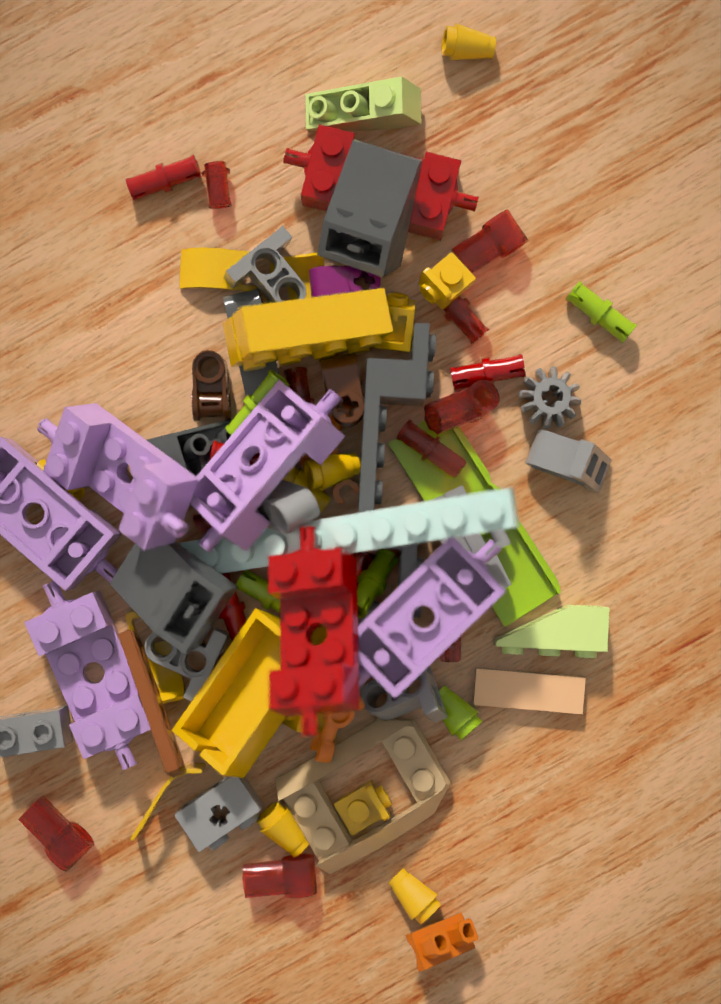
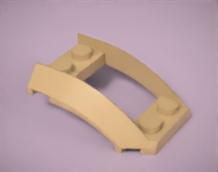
[275,718,451,874]

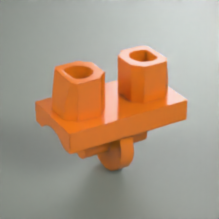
[405,912,478,972]

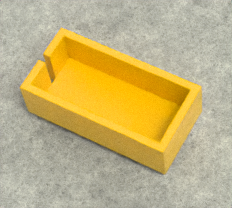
[223,288,393,371]
[172,608,286,778]

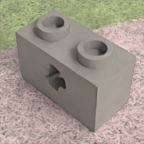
[0,705,73,757]
[174,776,263,852]

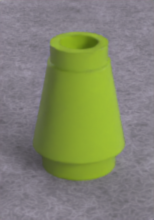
[439,685,483,741]

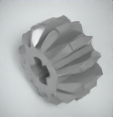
[518,367,581,429]

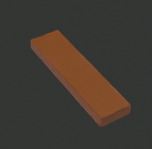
[118,629,186,778]

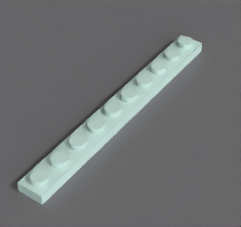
[178,488,519,574]

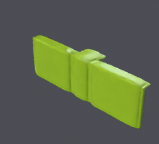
[388,408,561,627]

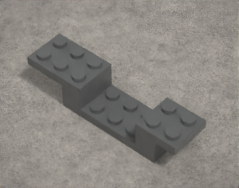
[358,323,436,620]

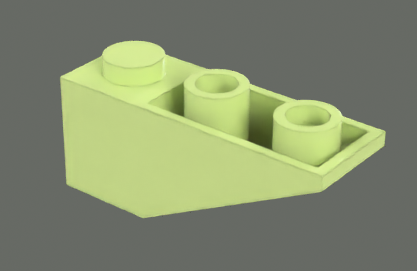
[305,76,421,131]
[493,604,609,658]

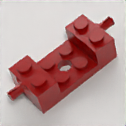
[283,124,479,241]
[268,526,360,737]

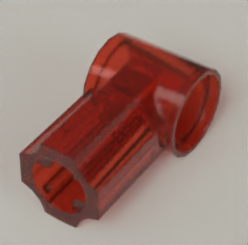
[451,209,528,274]
[423,380,500,435]
[18,795,94,872]
[242,853,317,898]

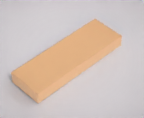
[473,667,586,714]

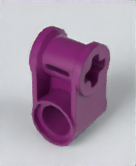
[309,266,381,298]

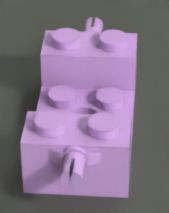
[190,380,345,553]
[37,403,199,550]
[0,437,122,591]
[358,537,506,698]
[24,581,151,770]

